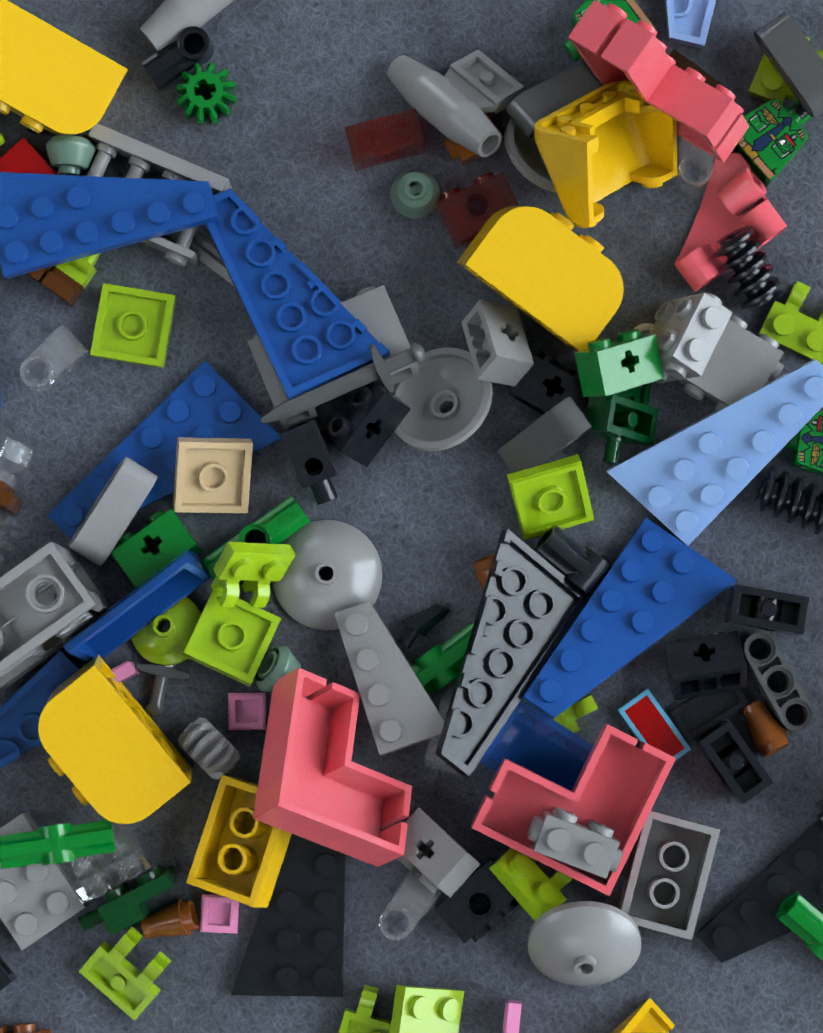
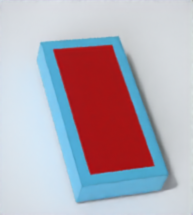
[617,689,691,761]

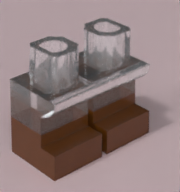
[0,438,34,515]

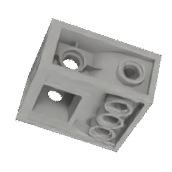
[0,542,111,692]

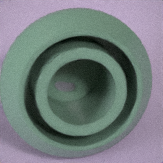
[46,135,96,176]
[390,169,440,219]
[254,645,301,693]

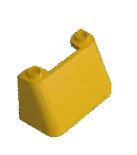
[534,81,678,228]

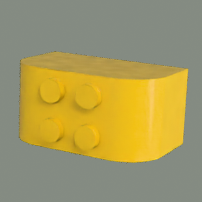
[0,0,128,135]
[457,206,624,352]
[38,654,192,824]

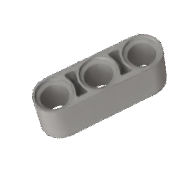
[68,456,158,567]

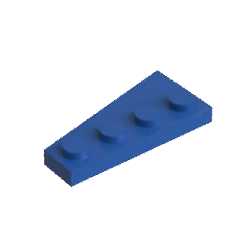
[0,649,80,768]

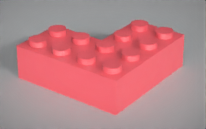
[568,0,749,163]
[253,668,412,867]
[471,723,676,896]

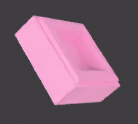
[111,661,140,683]
[228,693,266,730]
[200,894,239,934]
[502,999,522,1033]

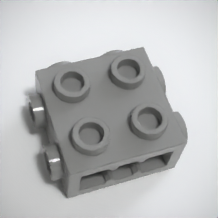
[647,292,732,384]
[679,315,784,411]
[527,806,623,878]

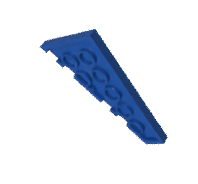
[0,172,220,279]
[205,189,390,400]
[47,361,282,539]
[522,518,738,720]

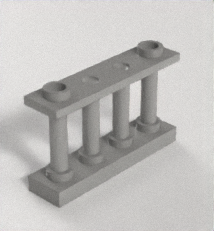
[87,123,232,267]

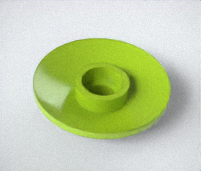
[132,597,201,666]

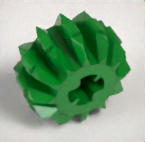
[175,62,237,125]

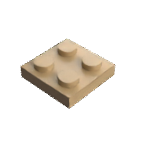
[173,437,253,513]

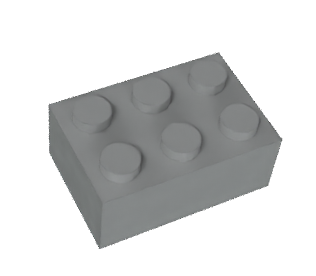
[618,811,720,940]
[0,812,90,950]

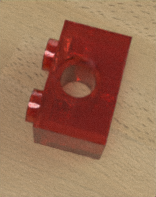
[345,109,425,171]
[436,172,519,248]

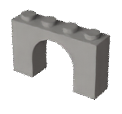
[247,285,420,430]

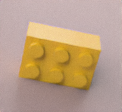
[186,775,292,908]

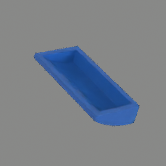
[63,550,212,662]
[479,699,593,790]

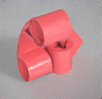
[675,153,788,292]

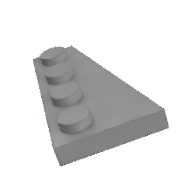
[334,601,445,756]

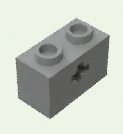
[461,299,534,387]
[397,807,480,898]

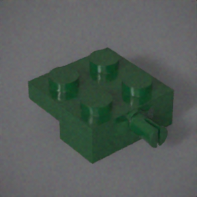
[586,382,659,464]
[78,865,178,936]

